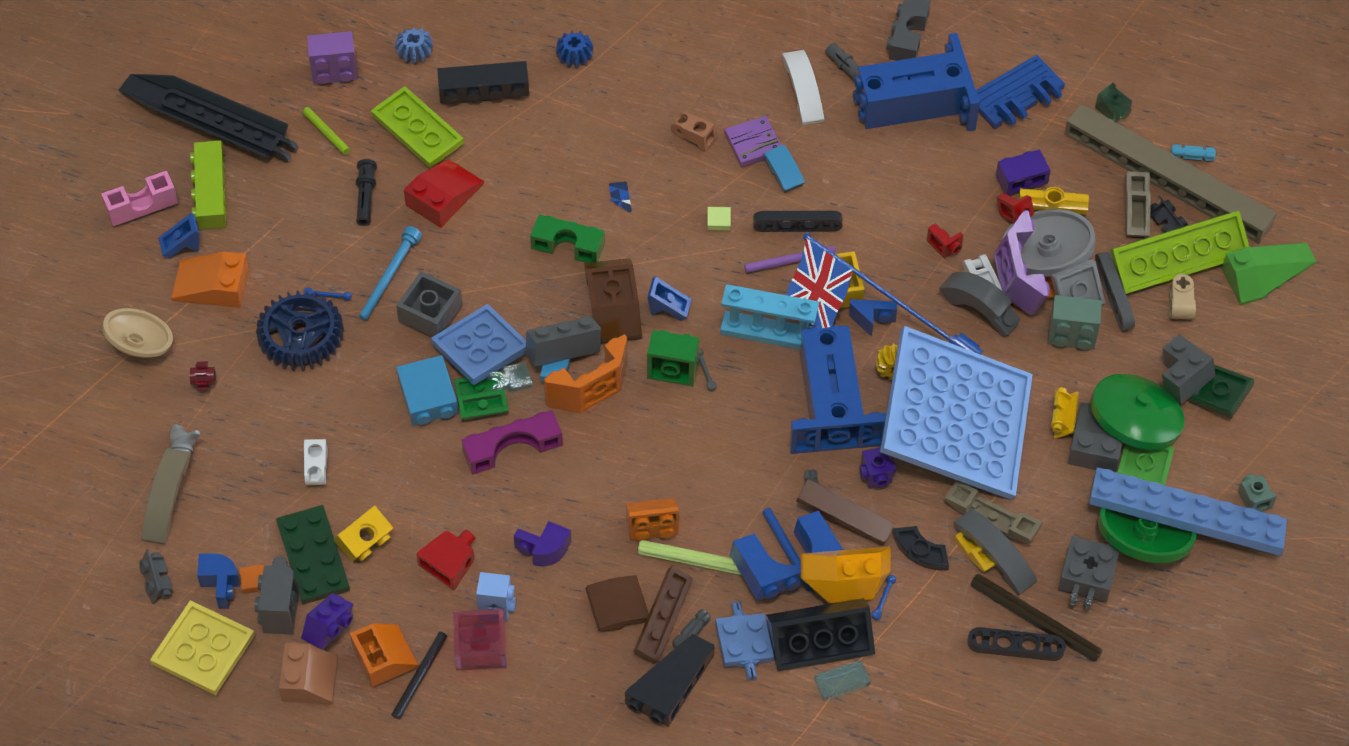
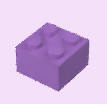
[307,31,358,84]

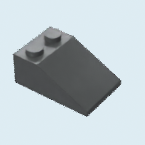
[1068,402,1122,472]

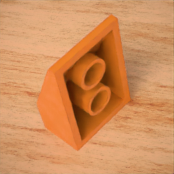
[171,251,249,308]

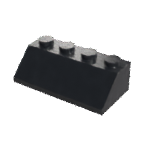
[766,598,875,671]

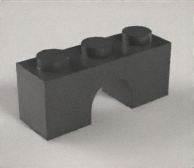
[886,0,931,61]

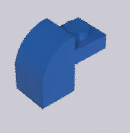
[197,553,240,609]

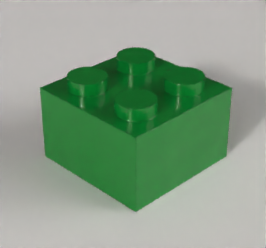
[647,330,700,387]

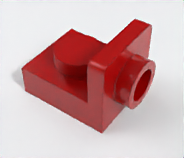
[996,192,1034,223]
[927,223,964,259]

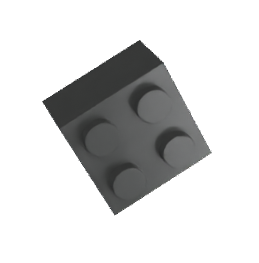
[396,271,462,337]

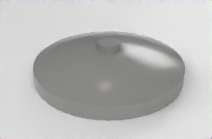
[1003,209,1096,277]

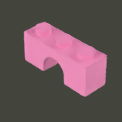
[101,170,178,226]

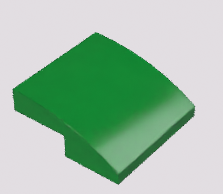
[454,371,509,420]

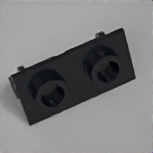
[1150,195,1188,232]

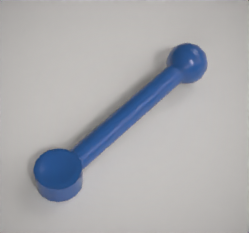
[303,287,352,301]
[872,575,896,621]

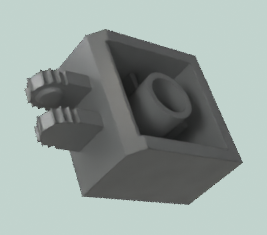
[1058,536,1120,610]
[255,555,299,635]

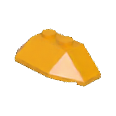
[801,546,891,603]

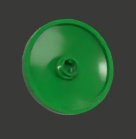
[1090,374,1185,450]
[1098,507,1197,563]

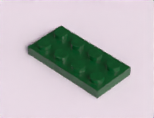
[276,505,350,605]

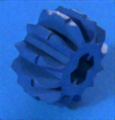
[556,30,593,68]

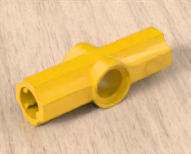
[1018,187,1089,215]

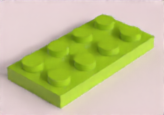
[371,86,464,168]

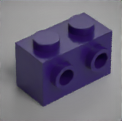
[996,149,1051,195]
[301,593,353,649]

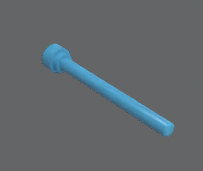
[359,226,422,320]

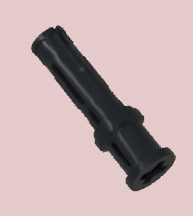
[356,159,377,226]

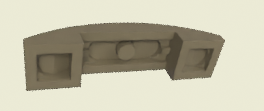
[141,448,191,545]
[945,480,1043,542]

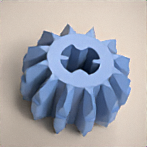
[395,26,433,64]

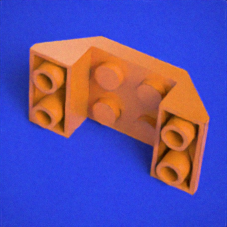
[544,334,627,413]

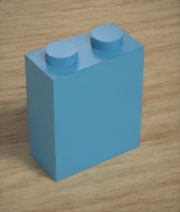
[396,355,458,426]

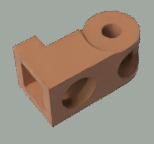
[671,112,717,152]

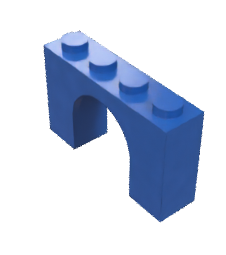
[730,511,843,601]

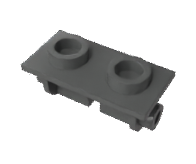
[139,549,173,604]

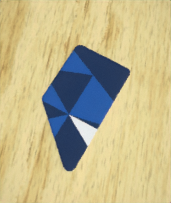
[609,181,632,212]

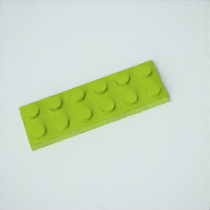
[1110,210,1250,294]

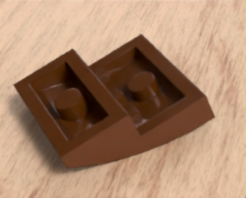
[585,575,649,631]

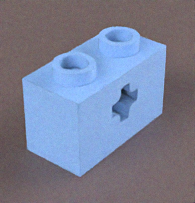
[476,572,516,621]

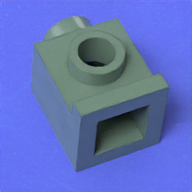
[1238,474,1277,512]

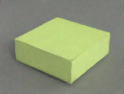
[707,207,731,231]

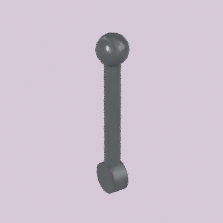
[699,349,717,392]

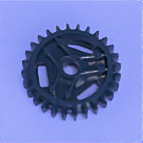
[256,290,344,371]

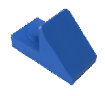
[158,213,199,259]
[648,276,692,321]
[849,299,897,336]

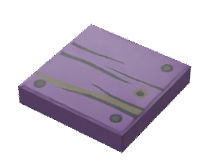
[724,116,781,167]

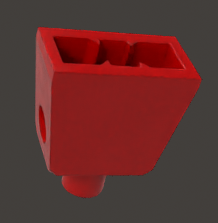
[416,529,476,591]

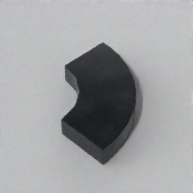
[892,526,949,571]

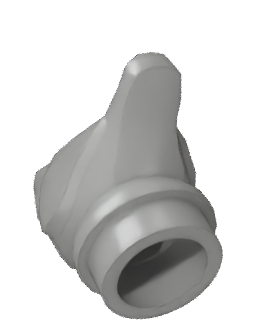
[170,424,201,458]

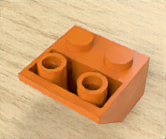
[626,498,679,541]
[350,623,418,687]

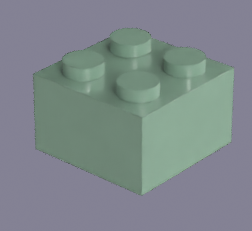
[1048,295,1102,350]

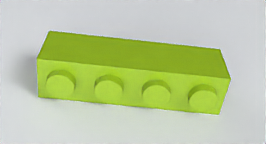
[190,140,227,230]

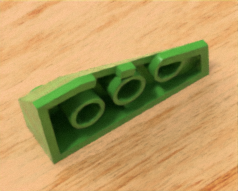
[1222,243,1316,305]

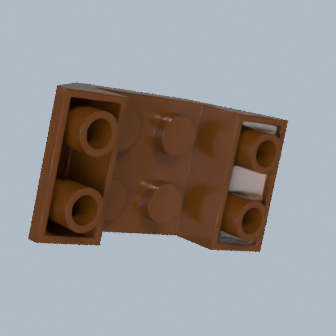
[584,258,642,342]

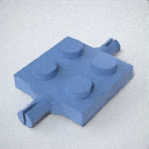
[715,601,774,681]

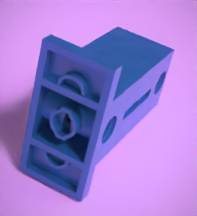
[853,33,980,131]
[789,325,887,454]

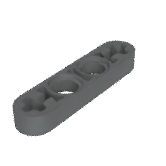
[1095,252,1135,331]

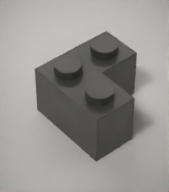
[1162,334,1215,404]

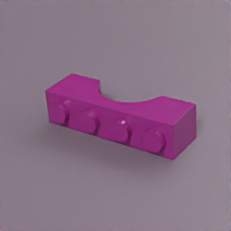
[461,410,563,475]

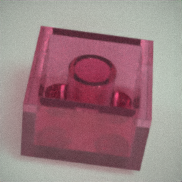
[453,609,507,670]

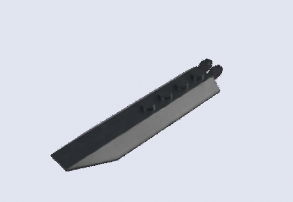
[119,74,298,163]

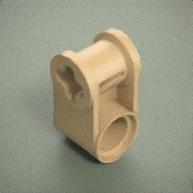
[1169,274,1196,320]

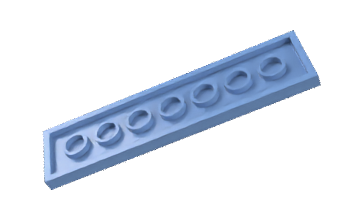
[1089,467,1287,556]

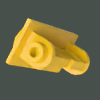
[1051,387,1079,439]

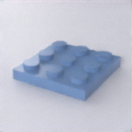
[431,304,526,385]

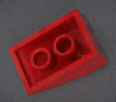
[404,159,484,228]

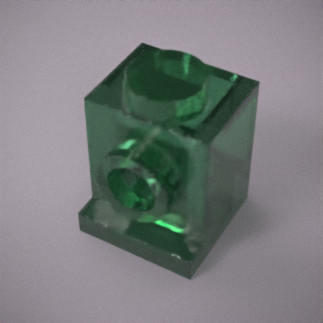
[1095,83,1132,123]

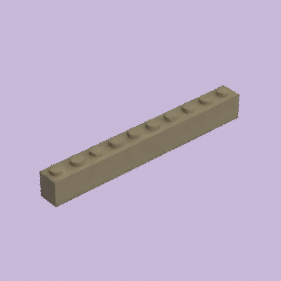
[1064,104,1277,244]

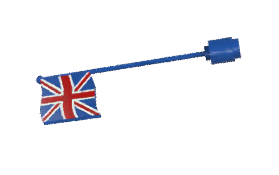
[786,233,983,355]

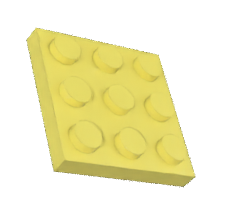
[150,600,255,696]

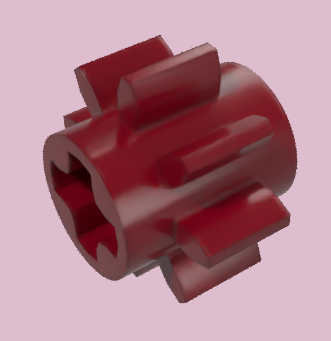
[190,361,216,391]

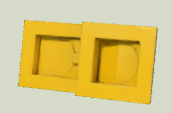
[954,532,996,572]

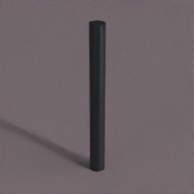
[391,632,448,719]

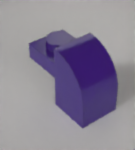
[514,521,572,566]

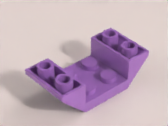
[994,210,1050,315]

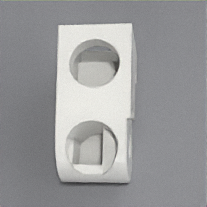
[304,439,328,486]

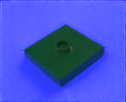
[1189,365,1254,419]

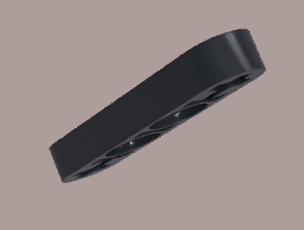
[753,211,843,232]
[967,627,1066,661]

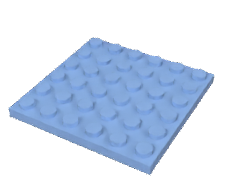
[880,326,1033,500]

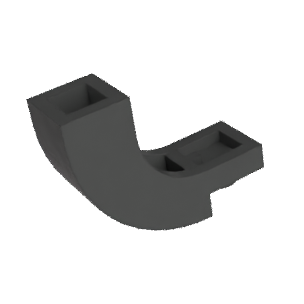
[939,272,1021,336]

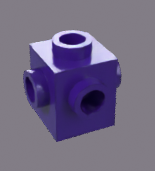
[859,447,896,488]

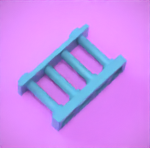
[720,284,819,350]

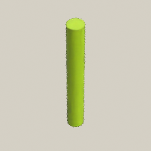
[302,107,350,155]

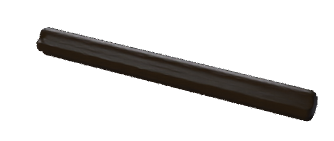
[971,574,1102,661]

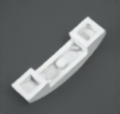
[782,50,824,125]

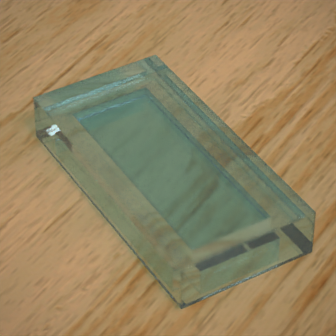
[814,660,871,701]

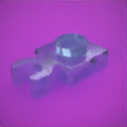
[487,362,533,392]

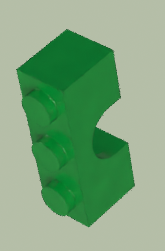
[530,214,605,263]

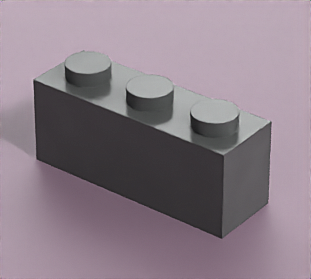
[525,316,601,366]

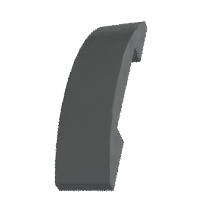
[953,509,1037,596]

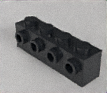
[437,61,529,103]

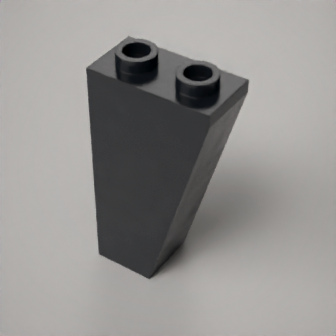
[625,634,714,727]

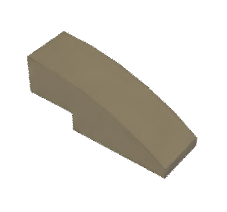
[1124,171,1151,237]

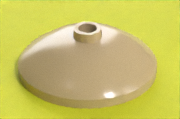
[102,308,173,358]

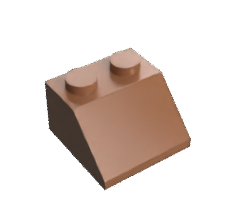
[279,643,338,704]

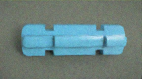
[1171,144,1216,161]

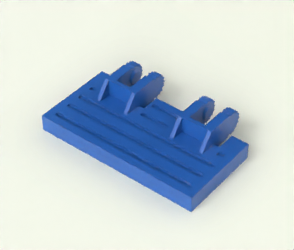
[976,55,1065,130]

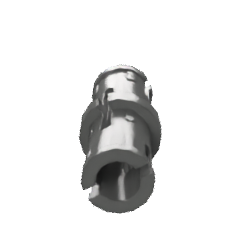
[825,43,859,80]

